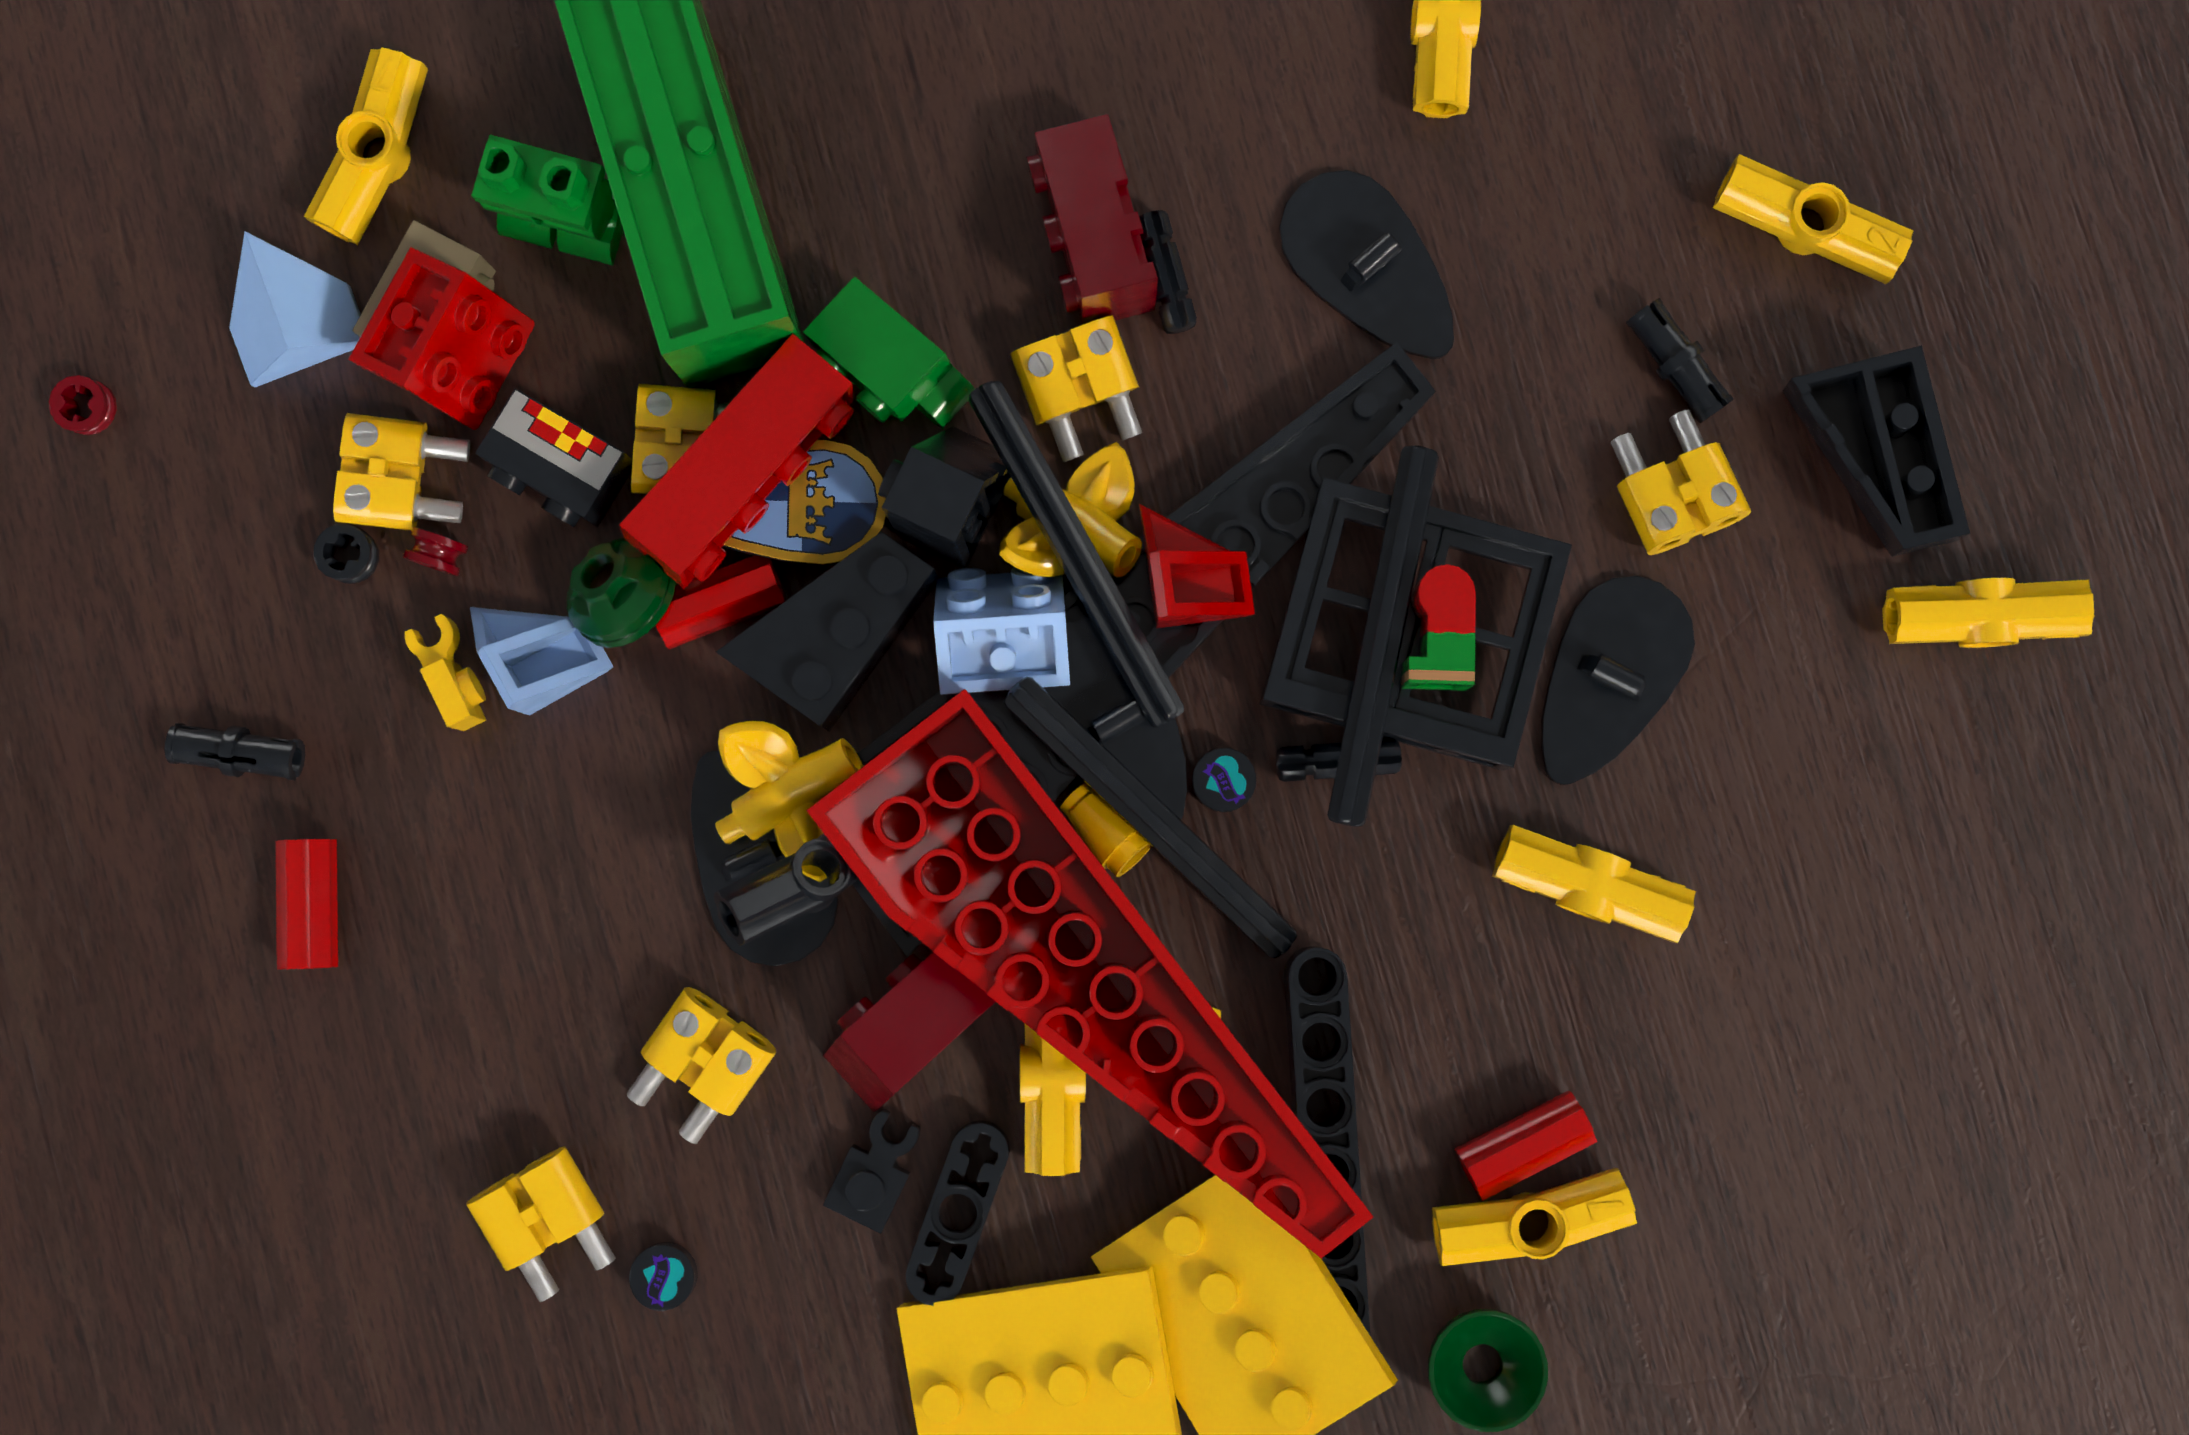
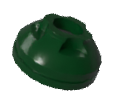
[567,538,676,648]
[1428,1309,1548,1432]

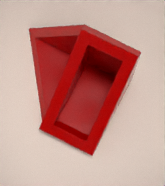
[1139,504,1255,629]

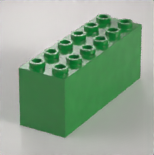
[554,0,806,388]

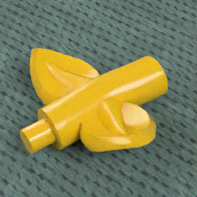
[999,442,1142,577]
[715,721,863,882]

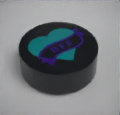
[1192,748,1256,812]
[629,1242,698,1311]

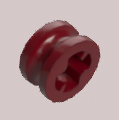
[48,375,117,435]
[403,527,468,576]

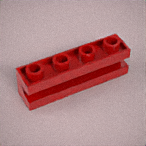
[619,334,854,589]

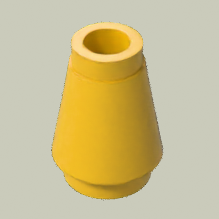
[1060,783,1152,877]

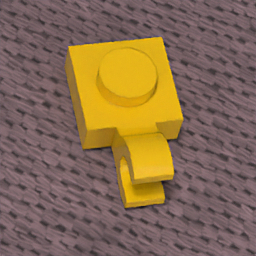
[405,614,486,731]

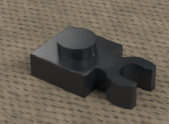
[823,1109,920,1234]

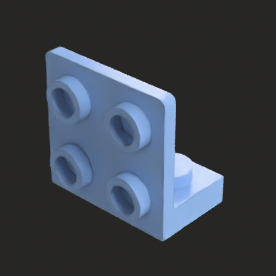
[933,567,1070,695]

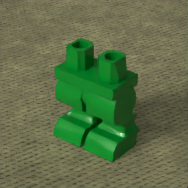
[471,134,624,266]

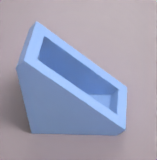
[229,231,361,387]
[470,607,613,716]

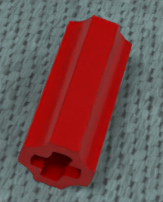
[656,555,787,649]
[275,839,338,970]
[1454,1090,1597,1201]

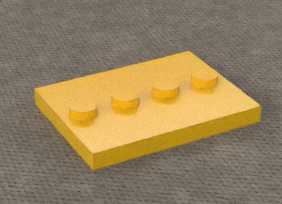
[1091,1175,1398,1435]
[896,1266,1182,1435]

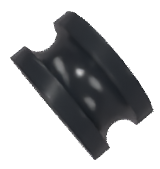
[314,524,379,584]

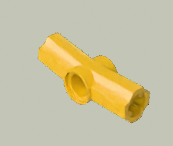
[1411,0,1481,118]
[304,47,428,245]
[1882,578,2094,648]
[1019,1024,1086,1176]
[1432,1168,1637,1266]

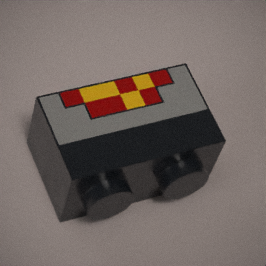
[475,388,632,527]

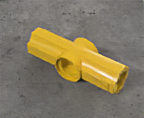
[1713,154,1913,284]
[1492,825,1696,943]

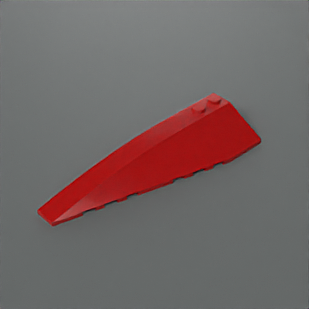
[806,689,1374,1259]

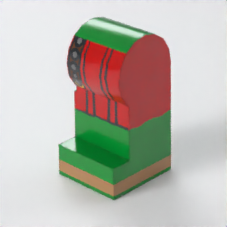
[1401,564,1476,691]

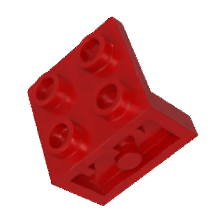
[348,247,535,430]

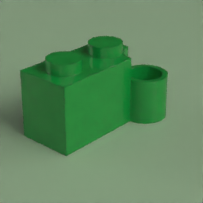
[803,276,975,429]

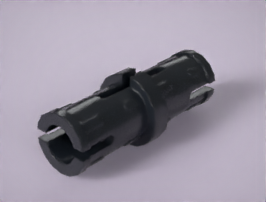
[1626,298,1734,424]
[164,723,305,780]

